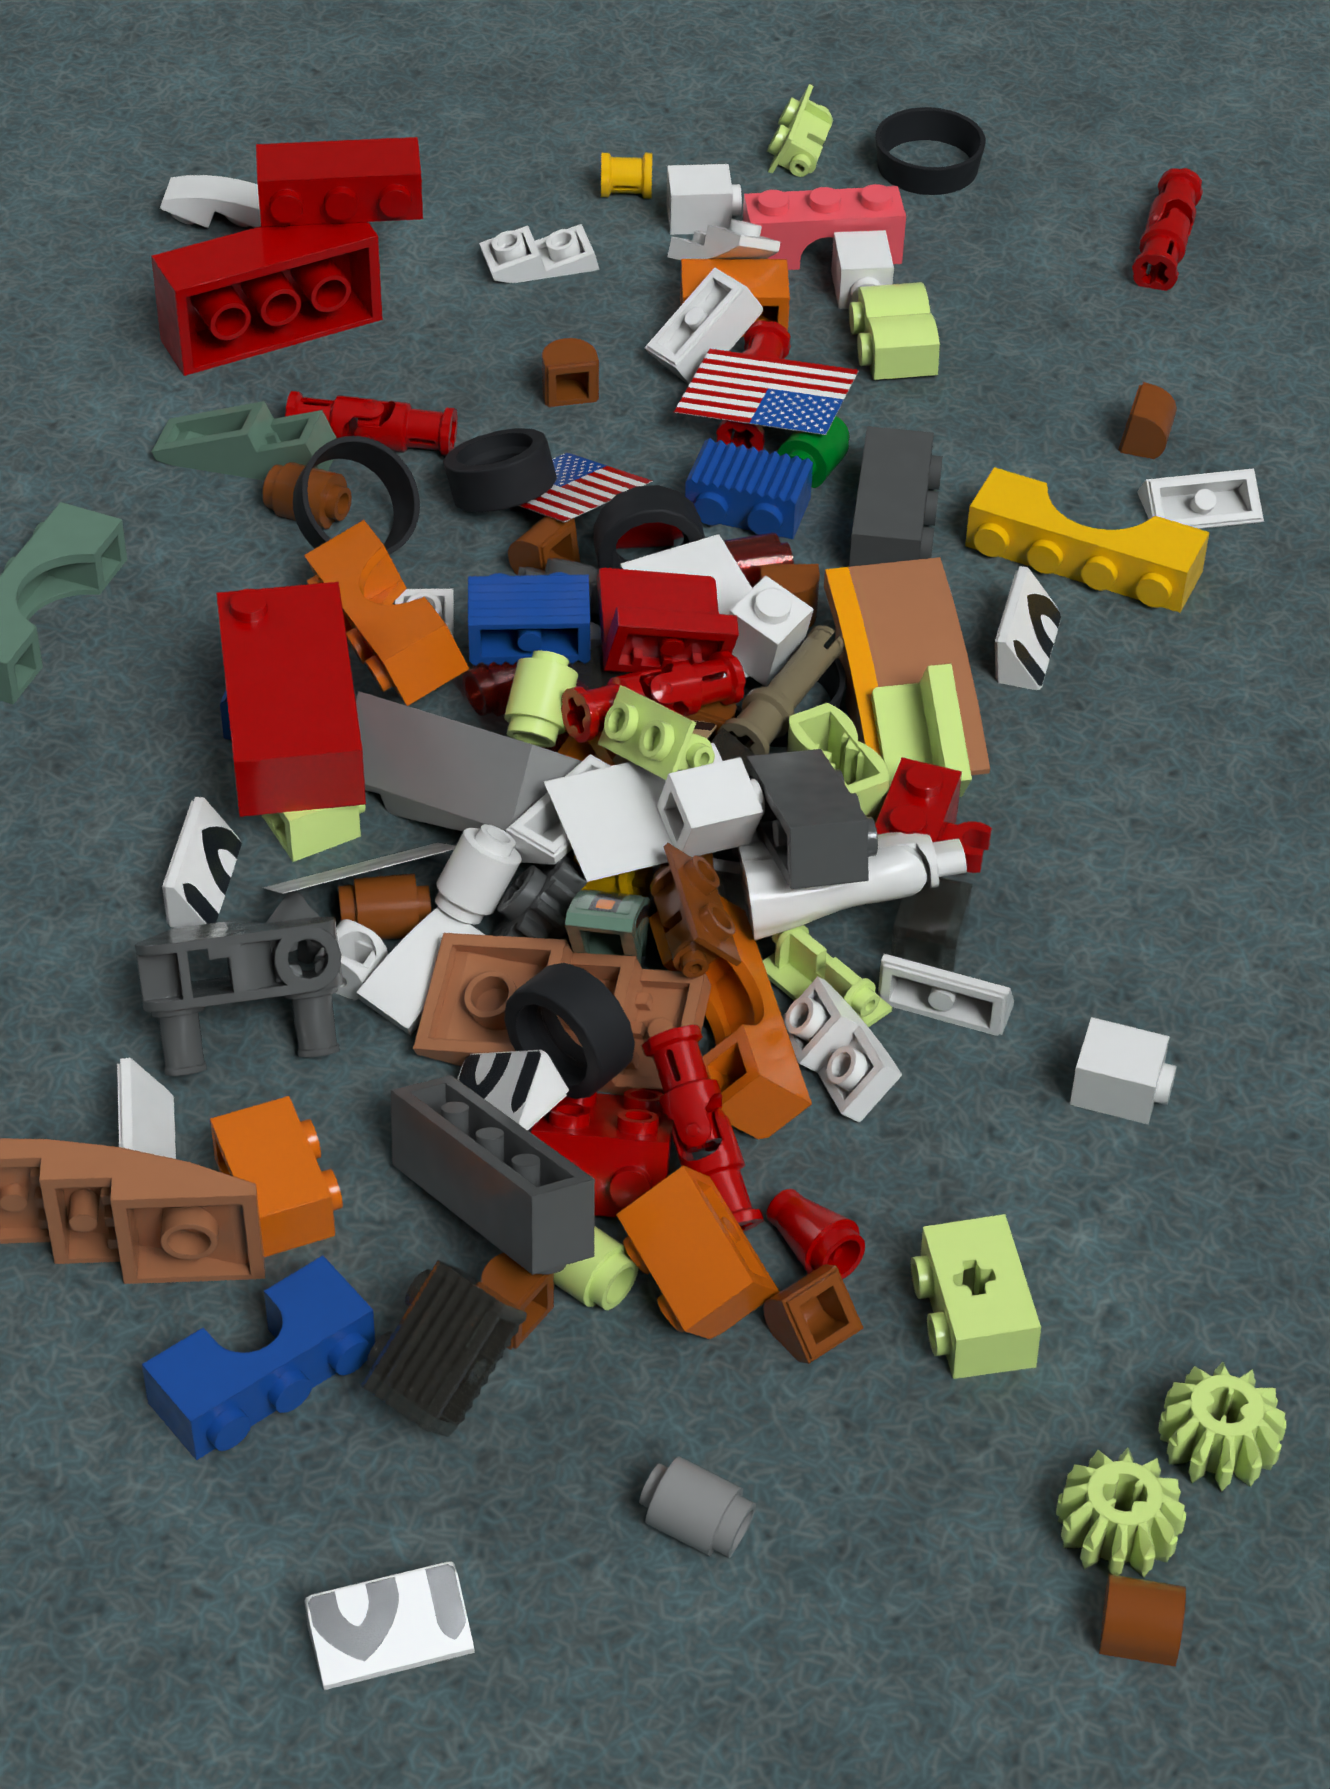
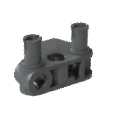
[135,917,343,1076]

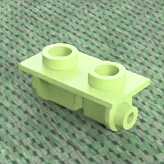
[767,84,833,177]
[598,685,715,780]
[763,925,892,1027]

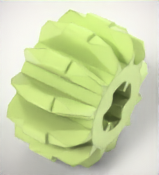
[1159,1362,1287,1492]
[1056,1448,1186,1578]

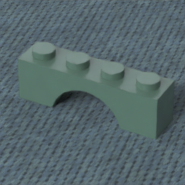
[0,502,127,705]

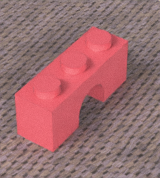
[743,184,906,270]

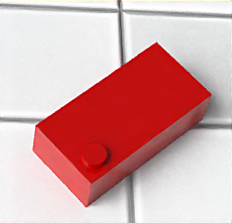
[151,222,383,376]
[216,582,366,817]

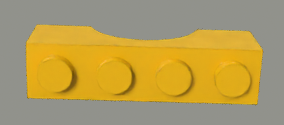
[965,467,1210,613]

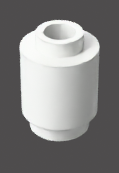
[435,824,522,925]

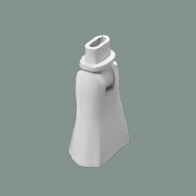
[738,832,967,941]

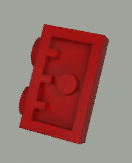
[597,568,739,678]

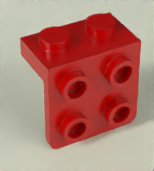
[531,1088,675,1217]

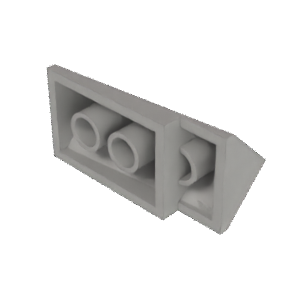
[356,691,582,832]

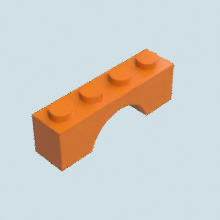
[304,520,469,706]
[649,895,812,1139]

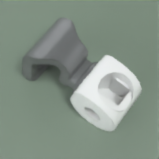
[266,892,388,1000]

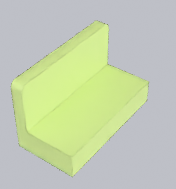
[871,663,972,797]

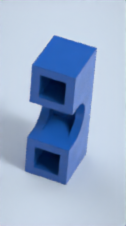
[142,1255,376,1460]

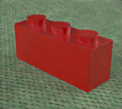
[256,137,423,227]

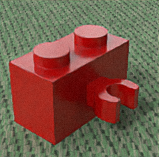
[875,757,992,905]

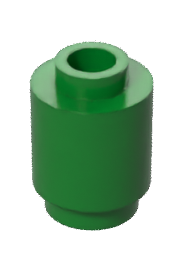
[777,416,850,488]

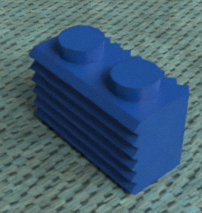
[685,438,813,539]
[468,572,591,666]

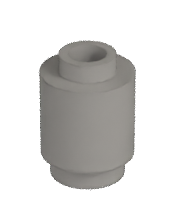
[639,1456,756,1558]

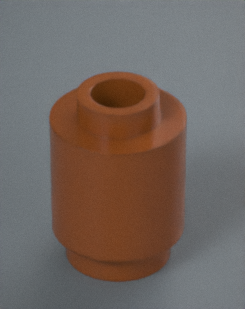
[263,462,352,529]
[338,873,431,940]

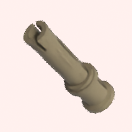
[717,625,844,768]

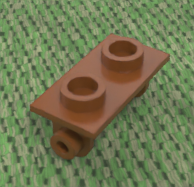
[650,843,741,978]

